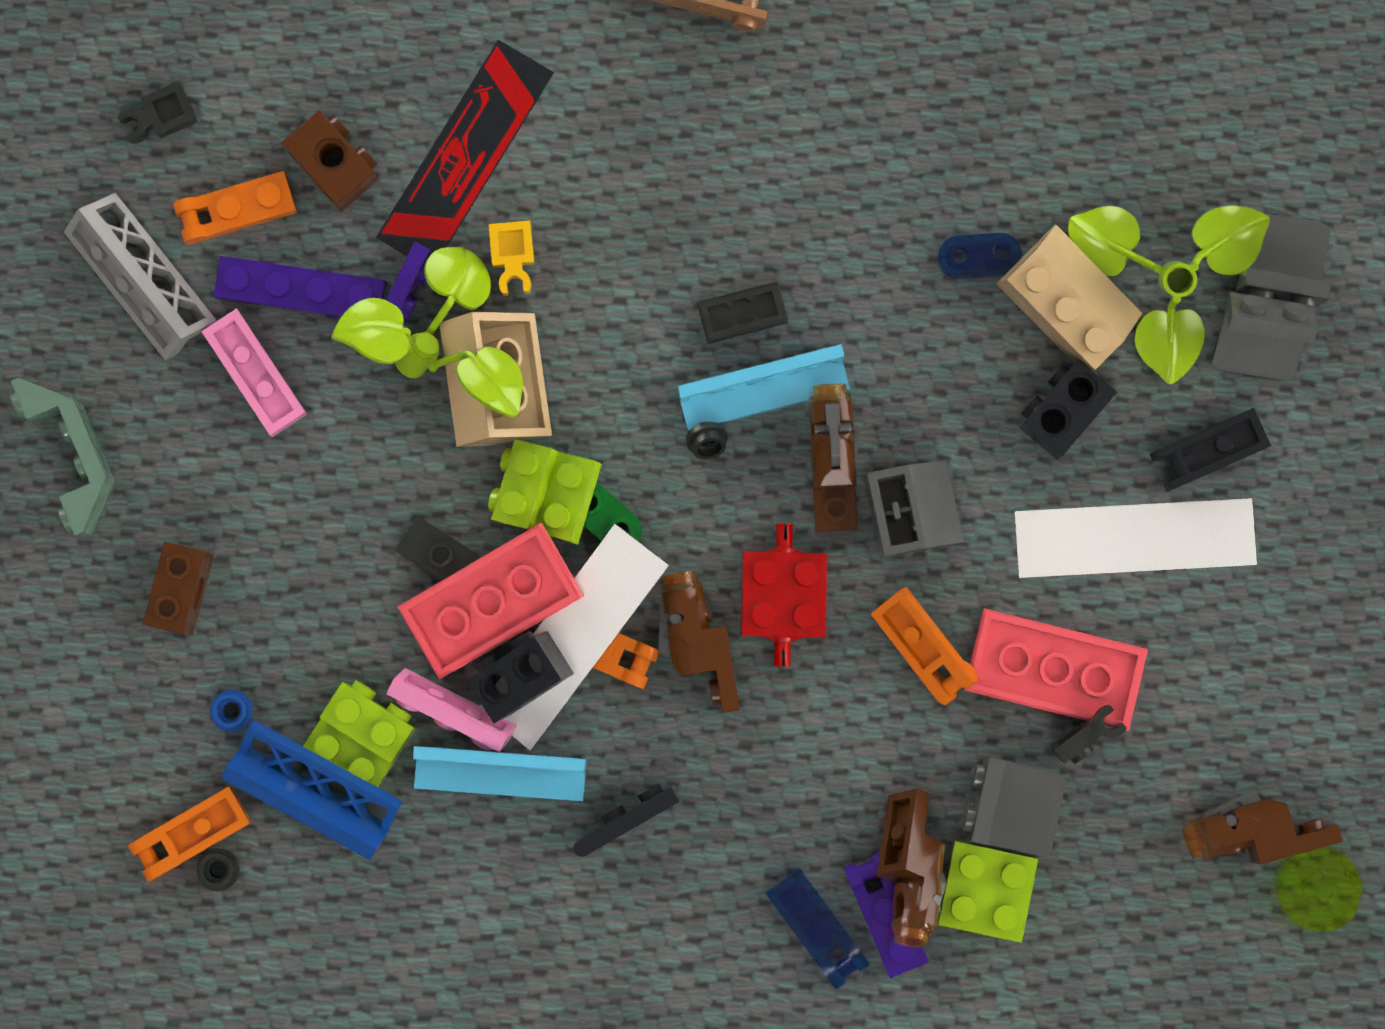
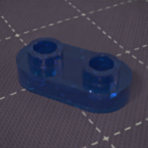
[937,233,1022,279]

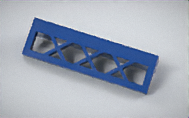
[221,720,403,860]

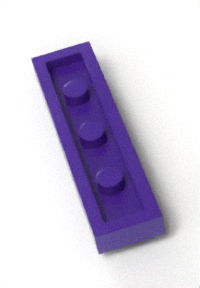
[213,256,386,317]

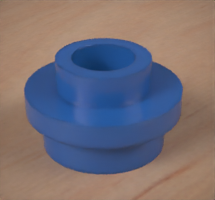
[210,690,253,732]

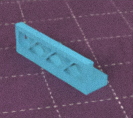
[678,344,850,432]
[413,746,587,801]

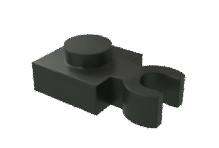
[117,81,198,144]

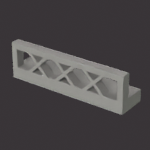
[64,193,217,361]

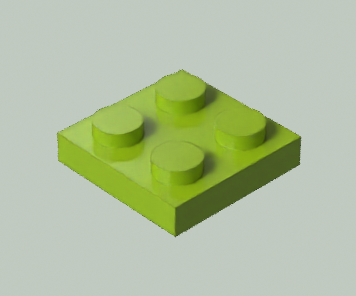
[937,841,1038,943]

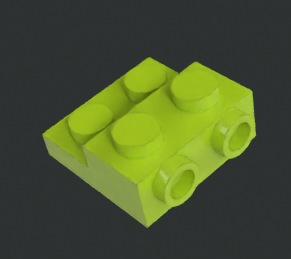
[488,439,602,545]
[303,680,417,788]

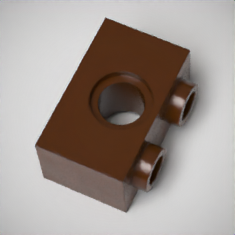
[281,110,378,212]
[143,542,214,636]

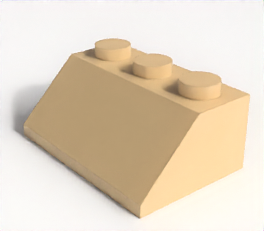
[996,224,1142,371]
[440,312,552,447]

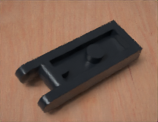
[1149,408,1271,492]
[574,784,679,857]

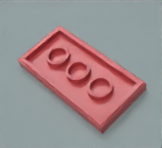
[398,523,584,680]
[963,608,1148,731]

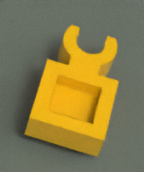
[489,220,535,296]

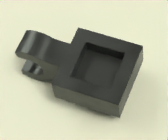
[1050,705,1127,764]

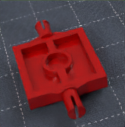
[740,523,827,667]

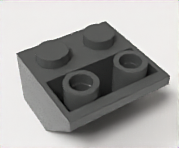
[864,461,964,560]

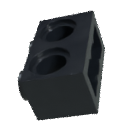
[1019,359,1117,460]
[467,631,574,724]

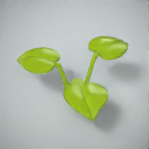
[1068,206,1270,384]
[331,247,523,419]

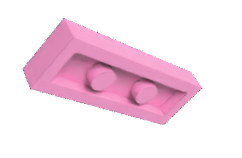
[201,308,307,437]
[387,668,517,752]

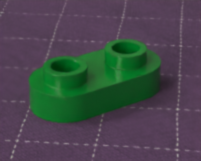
[584,483,642,542]

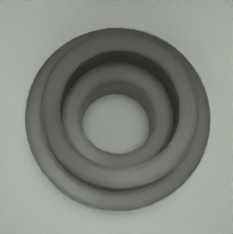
[686,422,728,460]
[197,848,240,891]

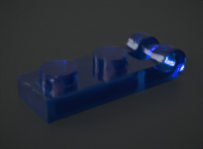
[765,868,871,990]

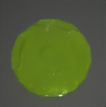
[1275,847,1363,932]

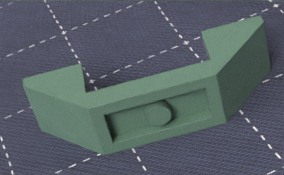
[10,378,115,538]

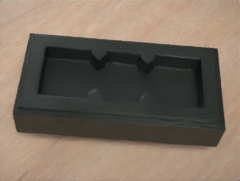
[697,281,788,344]
[395,516,481,581]

